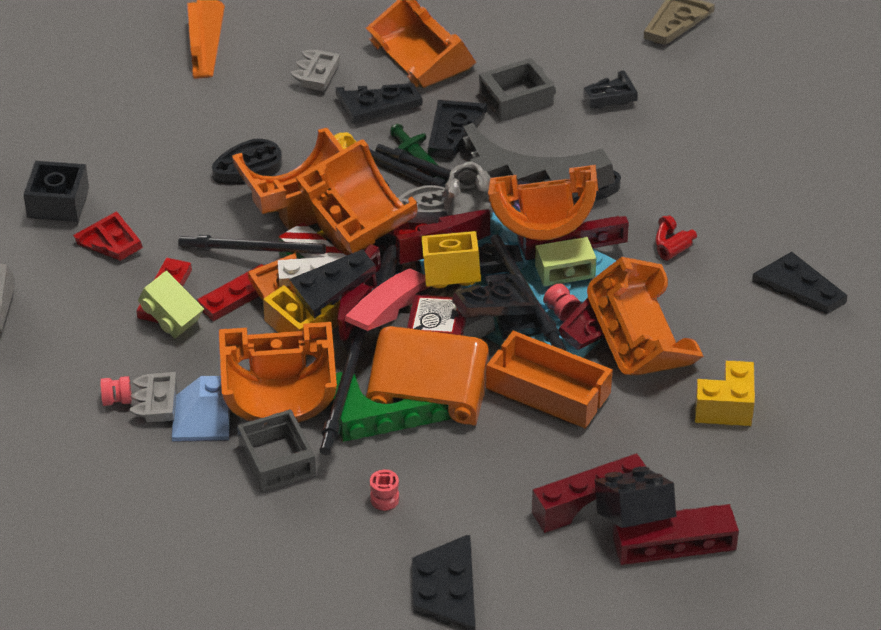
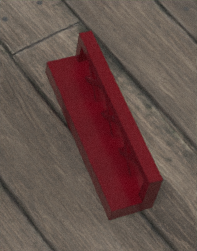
[517,216,629,260]

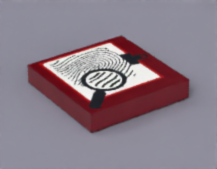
[407,295,467,336]

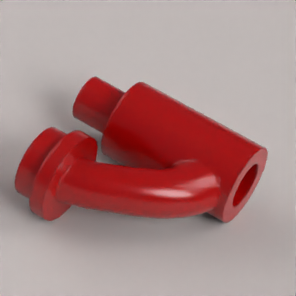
[656,215,697,261]

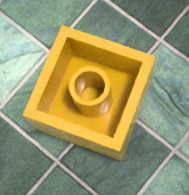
[422,231,481,288]

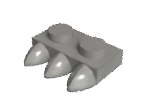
[291,50,340,91]
[130,372,178,423]

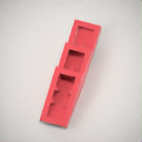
[345,268,430,331]

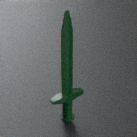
[390,124,448,181]

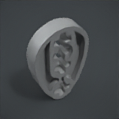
[398,185,448,223]

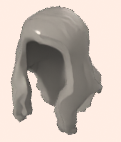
[443,161,494,220]

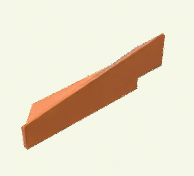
[187,0,225,79]

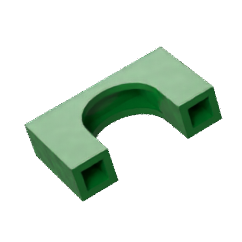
[330,372,452,442]

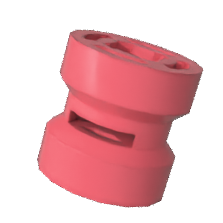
[543,283,581,321]
[101,376,132,406]
[370,469,399,511]

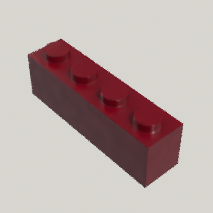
[613,504,739,565]

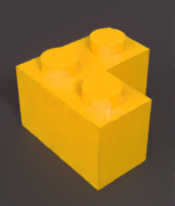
[263,285,340,333]
[695,361,755,426]

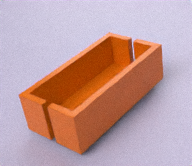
[486,331,613,429]

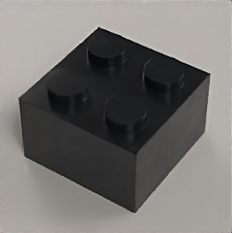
[23,161,89,222]
[595,467,677,528]

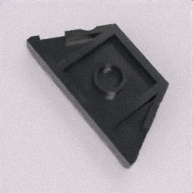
[412,535,476,630]

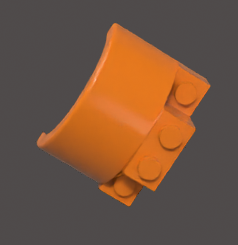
[232,128,344,231]
[296,139,418,256]
[488,165,598,240]
[219,322,337,425]

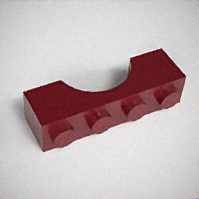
[532,453,647,533]

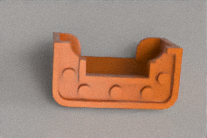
[366,0,476,88]
[587,257,704,376]
[366,326,489,425]

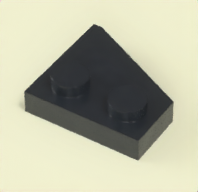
[584,70,638,108]

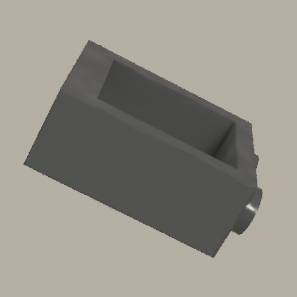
[479,58,556,121]
[237,409,316,492]

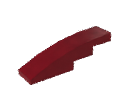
[396,209,490,264]
[338,244,381,341]

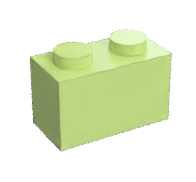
[535,237,596,287]
[138,271,204,339]

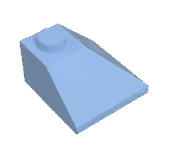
[172,376,231,441]

